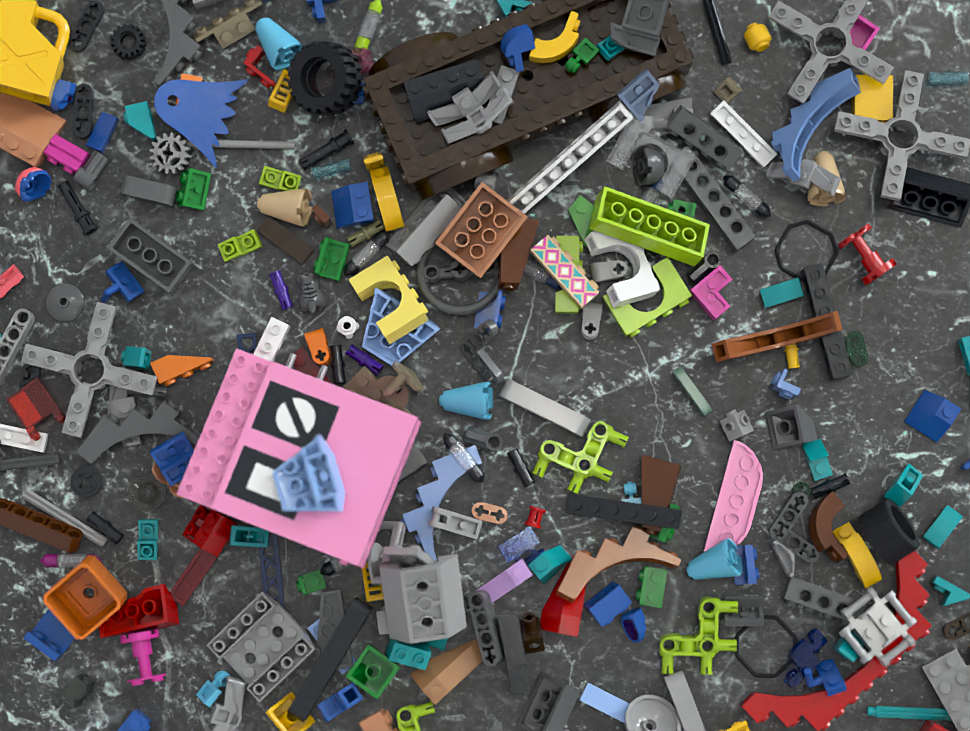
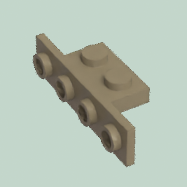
[193,0,262,49]

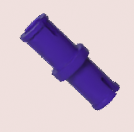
[269,270,294,310]
[345,344,383,376]

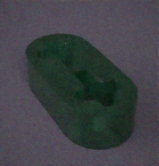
[845,331,868,367]

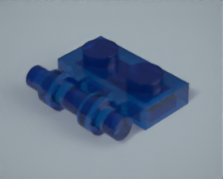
[497,526,545,566]

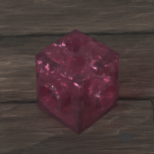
[351,47,375,76]

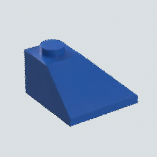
[904,390,961,443]

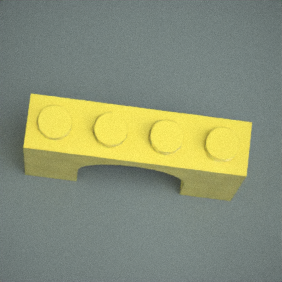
[349,255,429,345]

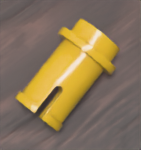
[784,344,800,369]

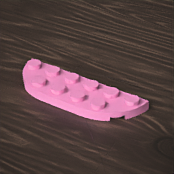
[703,440,763,552]

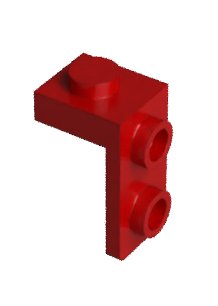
[243,45,276,89]

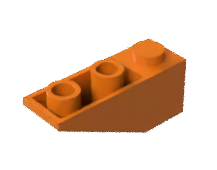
[150,355,215,387]

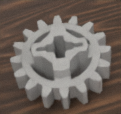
[149,133,192,174]

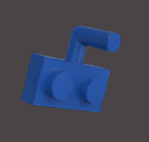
[101,261,144,303]
[804,658,847,696]

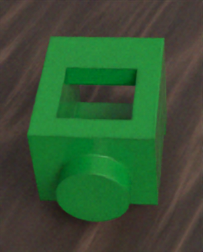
[668,199,697,218]

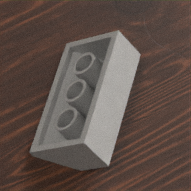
[385,192,461,266]

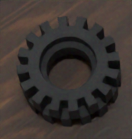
[110,24,146,60]

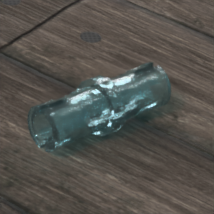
[928,70,969,86]
[312,158,351,179]

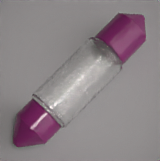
[40,553,102,569]

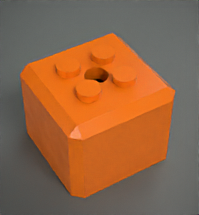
[43,555,127,640]

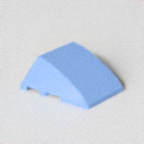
[362,288,440,366]
[272,435,345,512]

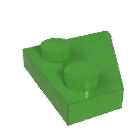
[568,195,594,248]

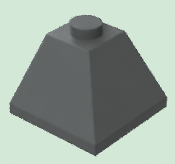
[766,404,818,449]

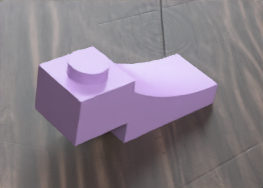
[476,558,533,603]

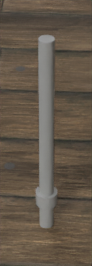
[181,139,295,149]

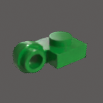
[565,37,600,74]

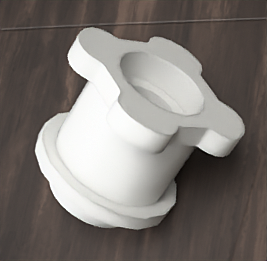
[337,316,359,339]

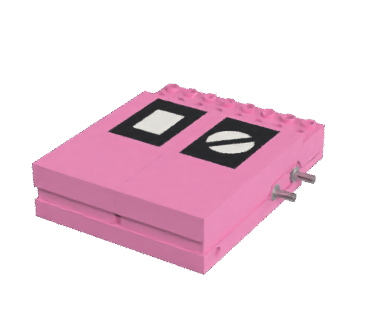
[177,348,421,569]

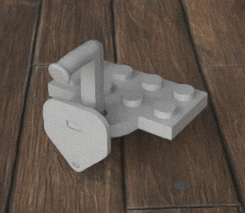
[367,521,438,585]
[922,649,970,731]

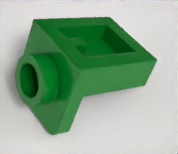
[296,569,327,595]

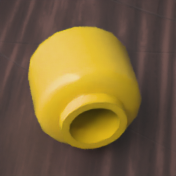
[744,22,772,52]

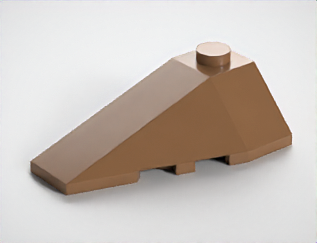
[410,638,491,704]

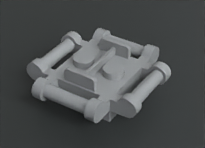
[839,587,917,667]

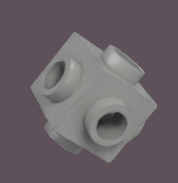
[720,409,754,442]

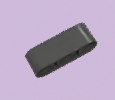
[119,175,177,207]

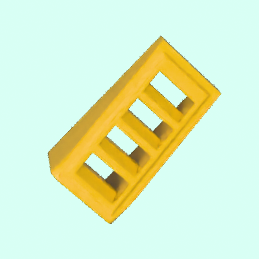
[268,69,292,113]
[363,152,385,171]
[362,563,384,602]

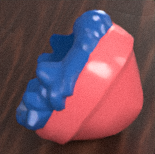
[15,167,52,202]

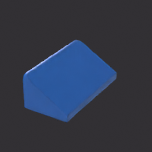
[86,112,119,154]

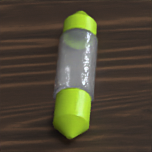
[354,0,383,55]

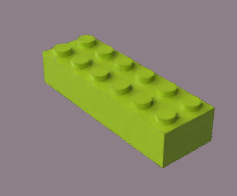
[589,186,710,266]

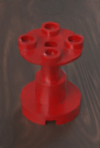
[838,224,897,286]

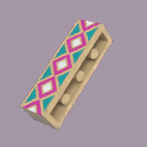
[530,235,599,309]

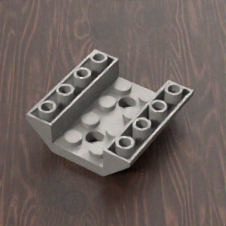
[379,554,467,644]
[207,592,316,702]

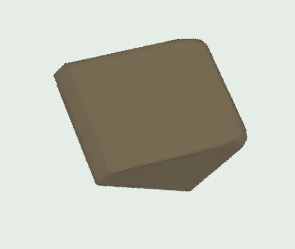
[713,77,742,104]

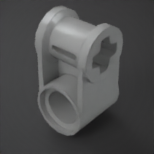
[590,260,627,283]
[581,302,603,340]

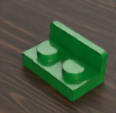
[176,168,211,211]
[635,566,667,608]

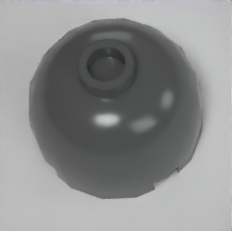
[633,148,667,185]

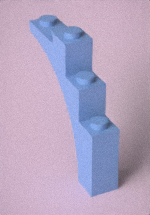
[771,68,861,182]
[401,445,482,561]

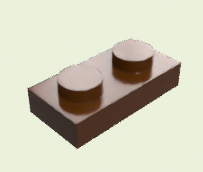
[312,204,332,229]

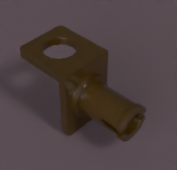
[520,612,545,654]

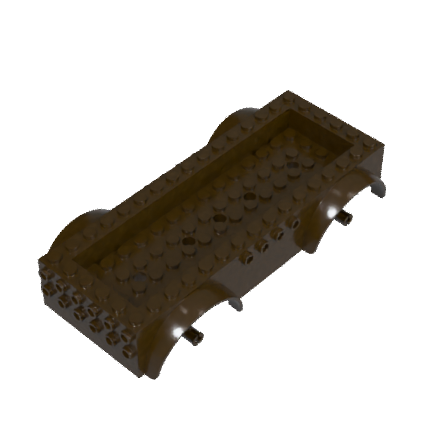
[362,0,694,200]

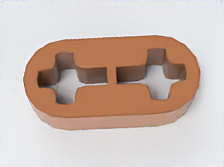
[472,502,508,524]

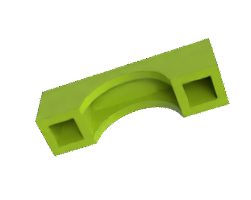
[555,235,583,314]

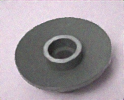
[46,284,84,322]

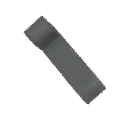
[463,590,505,667]

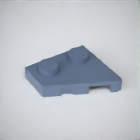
[617,69,660,123]

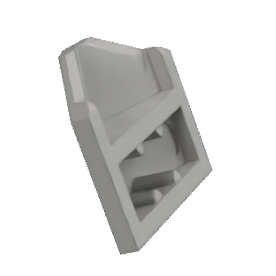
[770,541,795,577]

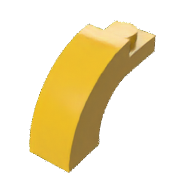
[529,11,581,63]
[370,166,405,232]
[832,522,882,589]

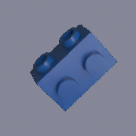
[734,545,759,585]

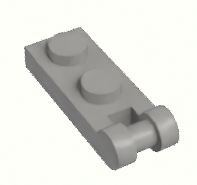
[428,506,483,539]

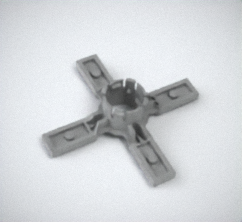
[768,0,894,105]
[834,70,970,201]
[21,302,158,438]

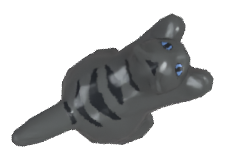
[296,271,326,314]

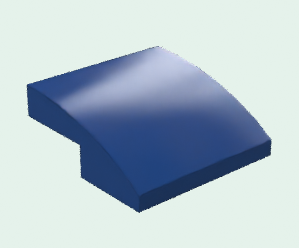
[150,432,195,486]

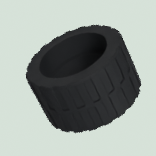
[859,499,920,565]

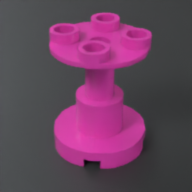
[120,629,166,686]

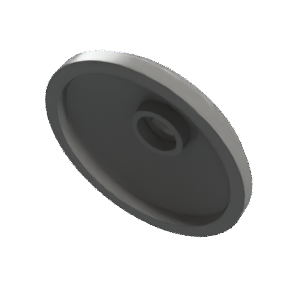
[624,695,681,731]

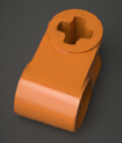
[304,328,331,366]

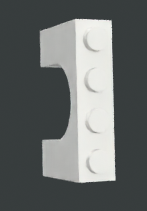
[585,231,660,308]

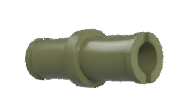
[346,219,385,248]

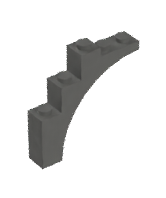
[154,0,203,87]
[76,399,202,464]

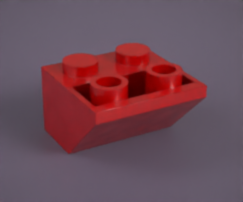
[182,505,238,557]

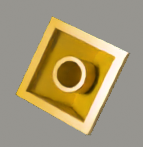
[266,691,316,731]

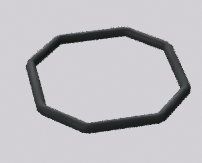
[775,220,838,282]
[735,615,797,678]

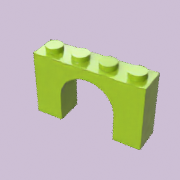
[602,257,692,338]

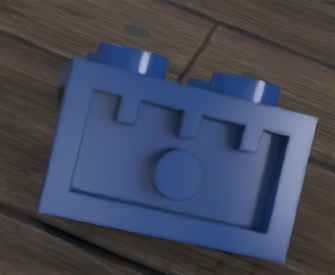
[474,290,506,332]
[23,609,75,661]

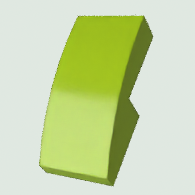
[258,165,302,191]
[217,229,263,262]

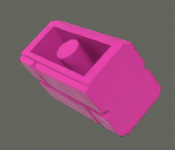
[44,134,91,175]

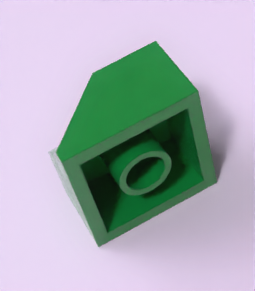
[346,644,401,699]

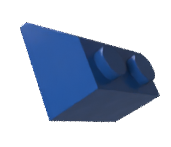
[331,182,374,229]

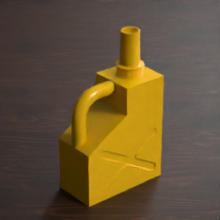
[0,0,70,107]

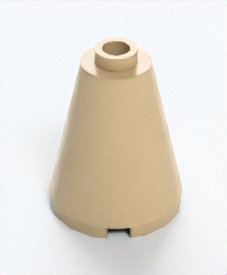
[807,151,846,206]
[257,188,312,227]

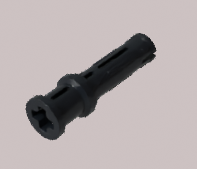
[299,129,354,170]
[58,180,99,236]

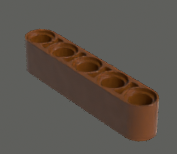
[0,498,83,553]

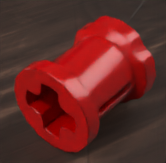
[524,506,546,529]

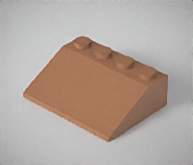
[0,93,67,168]
[435,182,528,278]

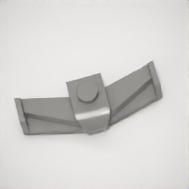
[427,71,502,127]
[441,88,514,145]
[766,159,841,196]
[107,368,143,448]
[209,676,246,731]

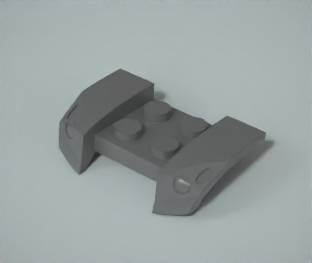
[611,0,672,57]

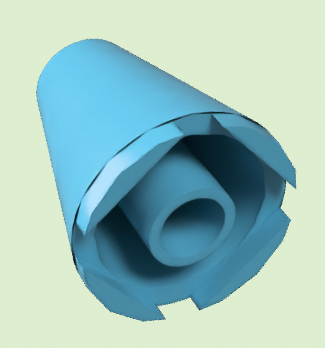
[255,18,303,71]
[439,382,493,420]
[687,538,743,580]

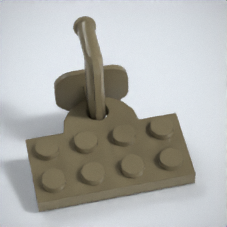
[343,361,424,415]

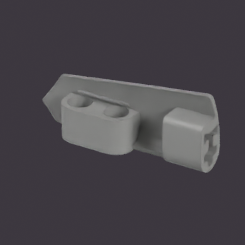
[613,98,693,137]

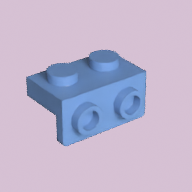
[771,369,801,400]

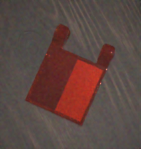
[6,377,66,441]

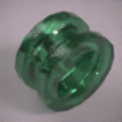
[792,482,811,499]

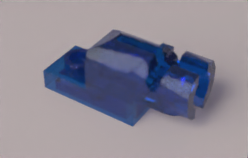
[784,628,828,688]

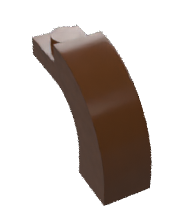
[809,491,849,563]

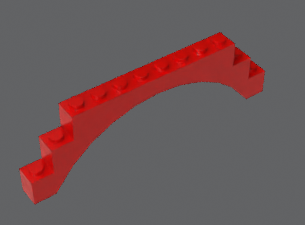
[740,551,932,731]

